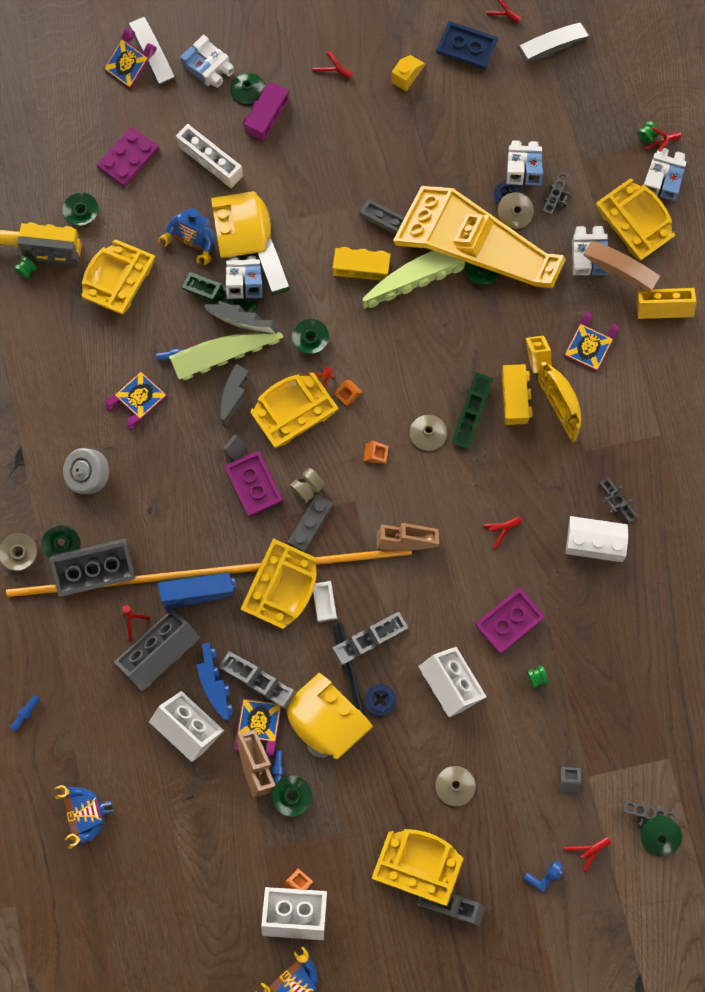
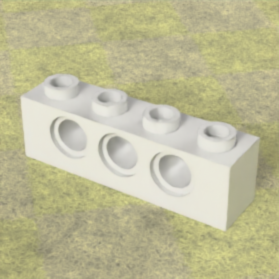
[176,124,243,188]

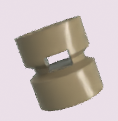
[289,468,326,504]

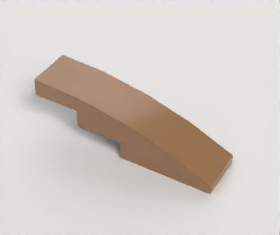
[583,240,660,292]

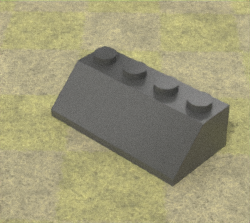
[49,538,135,597]
[114,609,200,691]

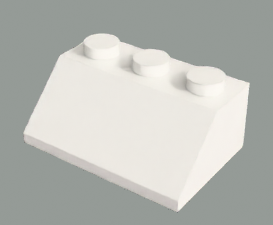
[565,516,628,562]
[418,647,487,717]
[149,691,224,762]
[261,887,327,940]

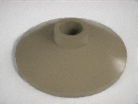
[498,192,534,229]
[410,415,447,451]
[0,533,37,571]
[435,766,476,807]

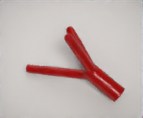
[487,0,522,24]
[312,51,353,79]
[644,127,681,152]
[306,367,335,389]
[483,516,522,550]
[122,605,150,642]
[563,837,611,872]

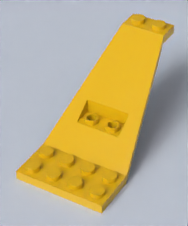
[393,186,565,288]

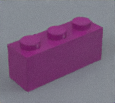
[243,82,289,141]

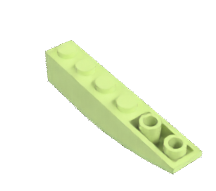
[363,251,465,309]
[169,332,283,380]

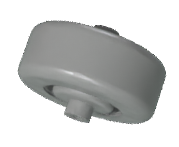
[63,448,109,494]

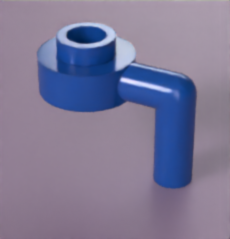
[523,860,564,891]

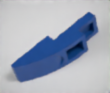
[197,643,233,723]

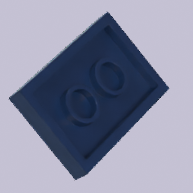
[436,21,498,70]

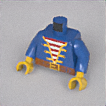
[157,209,215,265]
[54,785,114,849]
[255,947,318,992]

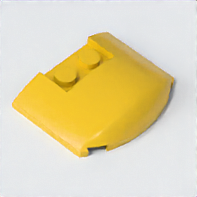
[596,179,675,261]
[211,191,271,258]
[82,240,156,315]
[537,362,581,443]
[250,373,339,449]
[241,538,317,629]
[286,673,373,759]
[372,829,464,906]

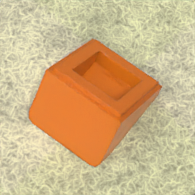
[334,380,362,407]
[363,441,389,464]
[282,868,313,890]

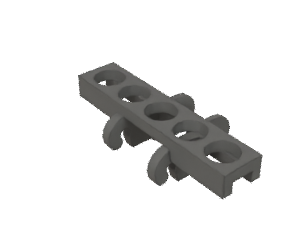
[542,171,571,217]
[599,477,638,523]
[622,801,677,828]

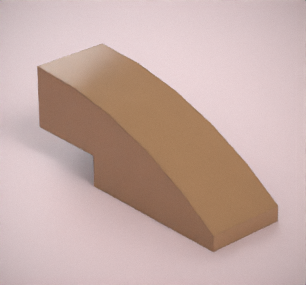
[377,523,439,551]
[237,730,275,798]

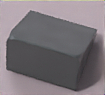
[224,434,247,462]
[560,767,582,793]

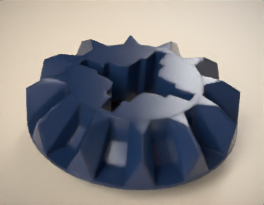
[493,181,523,204]
[365,684,397,716]

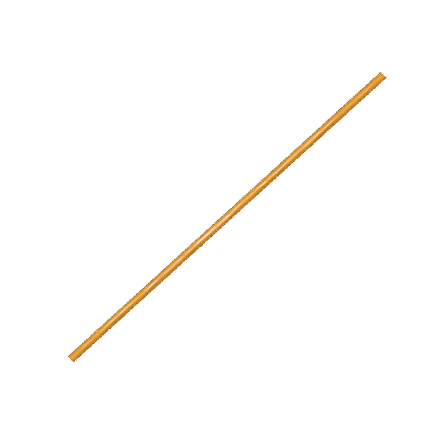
[6,550,412,597]

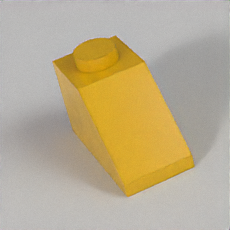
[391,55,425,91]
[526,336,552,374]

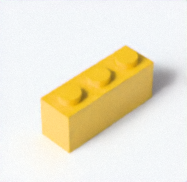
[333,247,390,281]
[636,288,696,319]
[502,364,532,425]

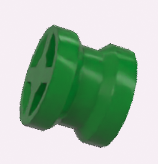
[637,121,660,145]
[14,256,37,279]
[526,665,549,689]

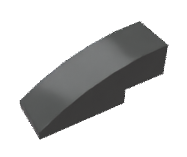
[221,364,250,426]
[417,894,486,927]

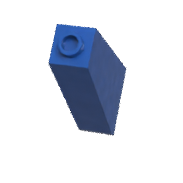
[158,573,237,611]

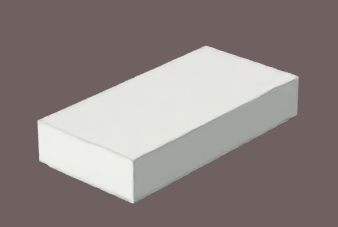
[313,581,337,623]

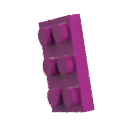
[96,127,159,188]
[224,451,283,518]
[475,588,545,655]

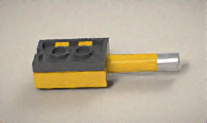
[0,222,82,265]

